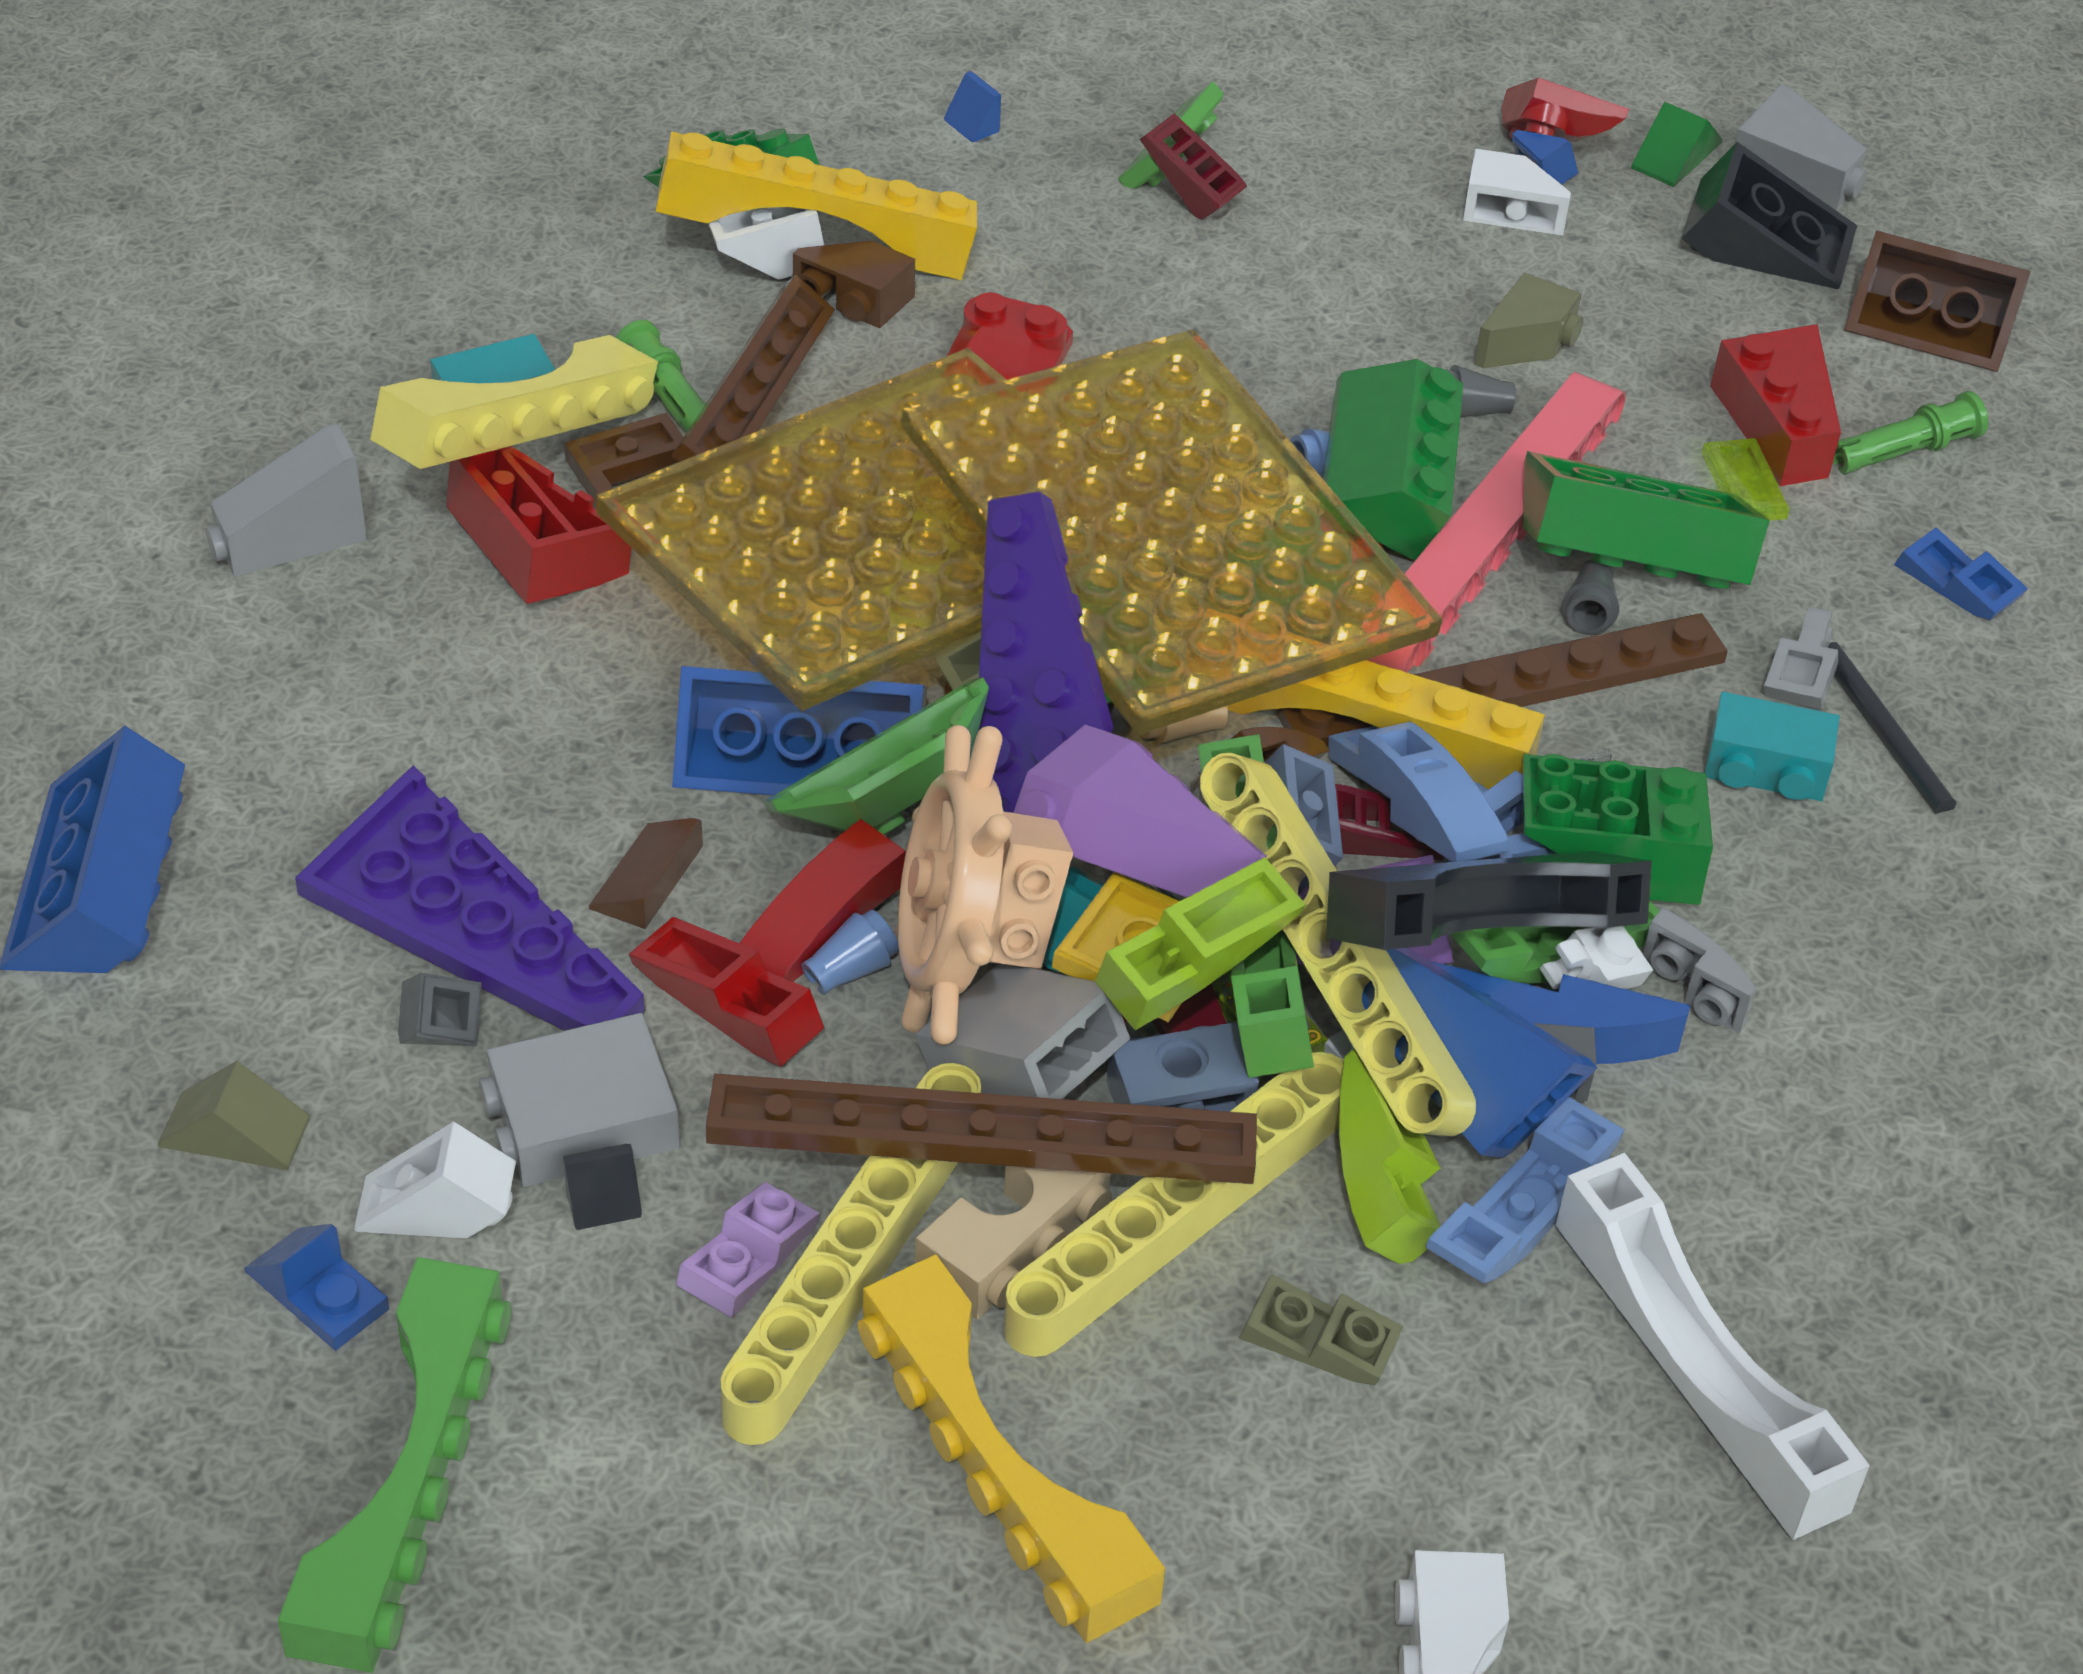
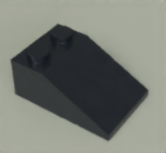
[1681,142,1857,289]

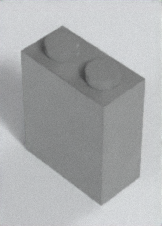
[915,963,1130,1099]
[479,1013,680,1187]

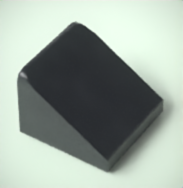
[563,1143,642,1230]

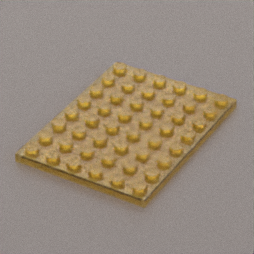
[900,329,1443,735]
[596,348,1181,711]

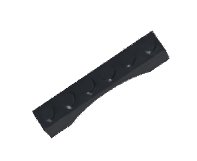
[1326,851,1652,950]

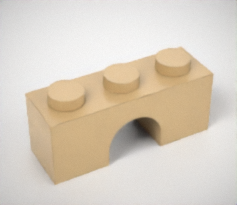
[915,1166,1112,1320]

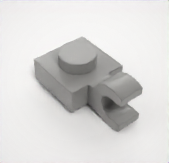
[1764,607,1839,710]

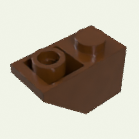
[793,240,915,329]

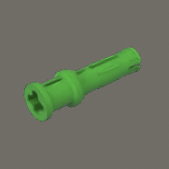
[616,320,705,433]
[1833,391,1989,475]

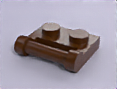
[564,412,708,518]

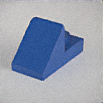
[244,1224,390,1351]

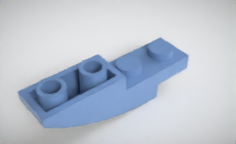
[1329,721,1510,862]

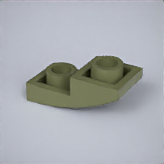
[1239,1274,1403,1385]

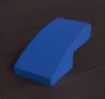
[1894,527,2028,620]

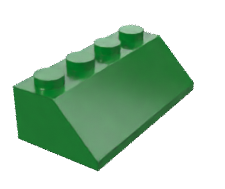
[1318,359,1464,561]
[1523,451,1770,589]

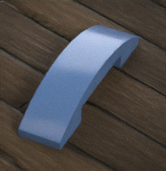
[1426,1097,1624,1284]

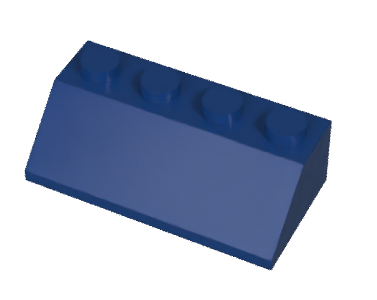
[672,666,927,806]
[0,726,185,973]

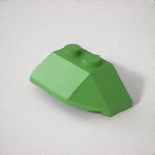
[763,677,989,834]

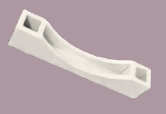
[1555,1153,1870,1540]
[1395,1550,1509,1674]

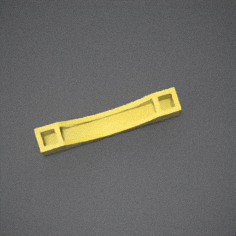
[370,335,658,469]

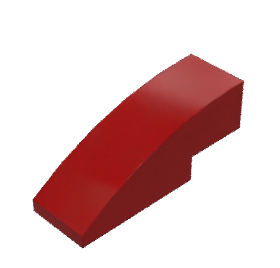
[740,819,906,982]
[628,917,825,1067]

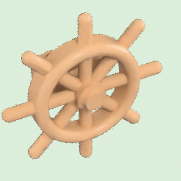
[894,725,1074,1045]

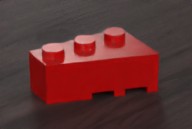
[1710,324,1841,487]
[446,446,635,604]

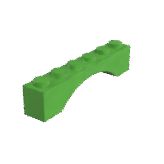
[1198,734,1314,1078]
[278,1257,511,1673]

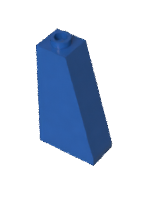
[1362,948,1598,1158]

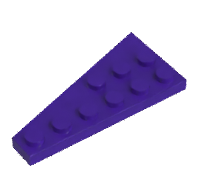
[978,491,1114,813]
[295,765,645,1031]

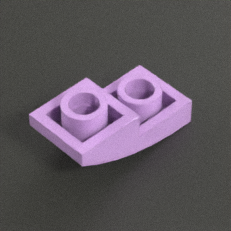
[676,1182,820,1318]

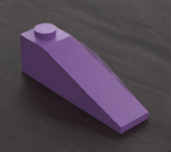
[1014,724,1267,897]

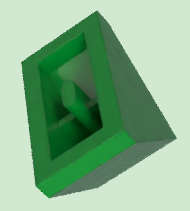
[1631,101,1722,187]

